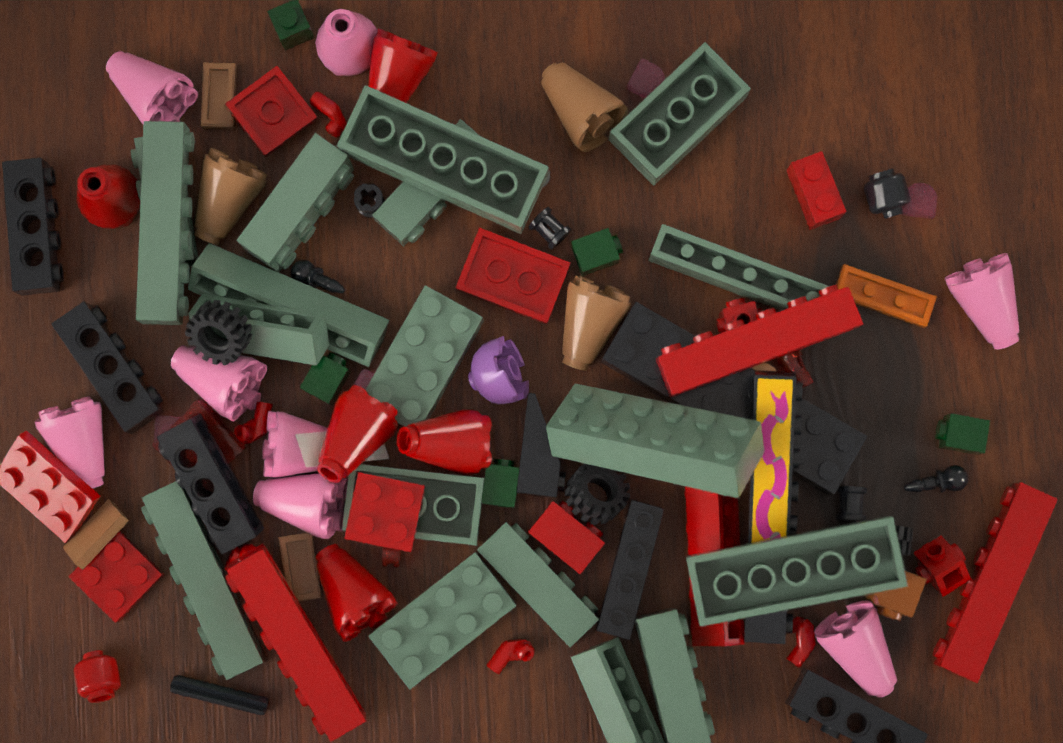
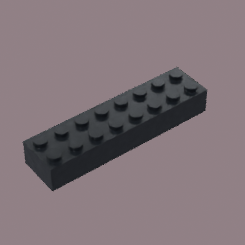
[601,302,867,495]

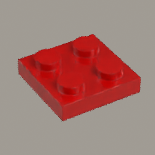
[225,66,317,158]
[344,472,425,552]
[68,531,165,623]

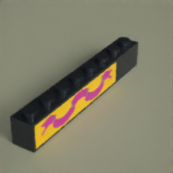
[744,370,803,644]

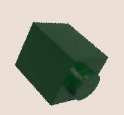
[267,0,314,51]
[571,228,623,276]
[300,352,351,406]
[935,413,990,455]
[482,458,519,508]

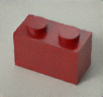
[786,151,847,230]
[528,500,605,574]

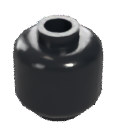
[864,168,911,219]

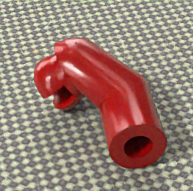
[310,91,347,138]
[233,401,273,444]
[786,616,816,669]
[486,639,535,675]

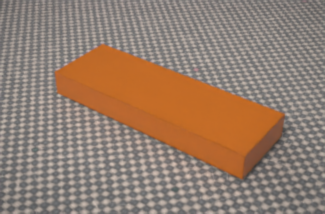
[836,264,937,328]

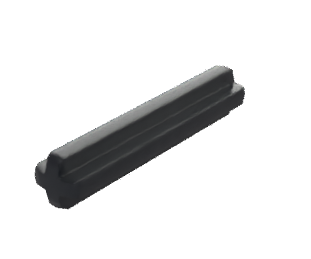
[170,675,269,715]

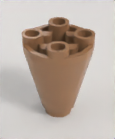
[194,148,268,245]
[562,275,631,371]

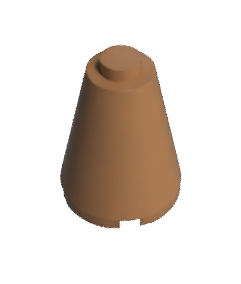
[541,63,628,152]

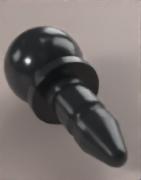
[291,260,345,293]
[904,465,969,493]

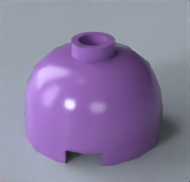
[468,336,529,404]

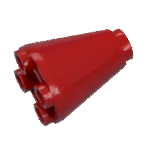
[368,28,438,103]
[77,165,141,229]
[317,385,398,483]
[397,409,492,475]
[315,544,398,642]

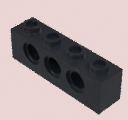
[2,158,64,296]
[51,301,164,434]
[156,413,264,554]
[596,500,664,640]
[785,668,928,743]

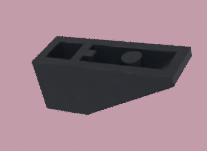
[517,393,566,498]

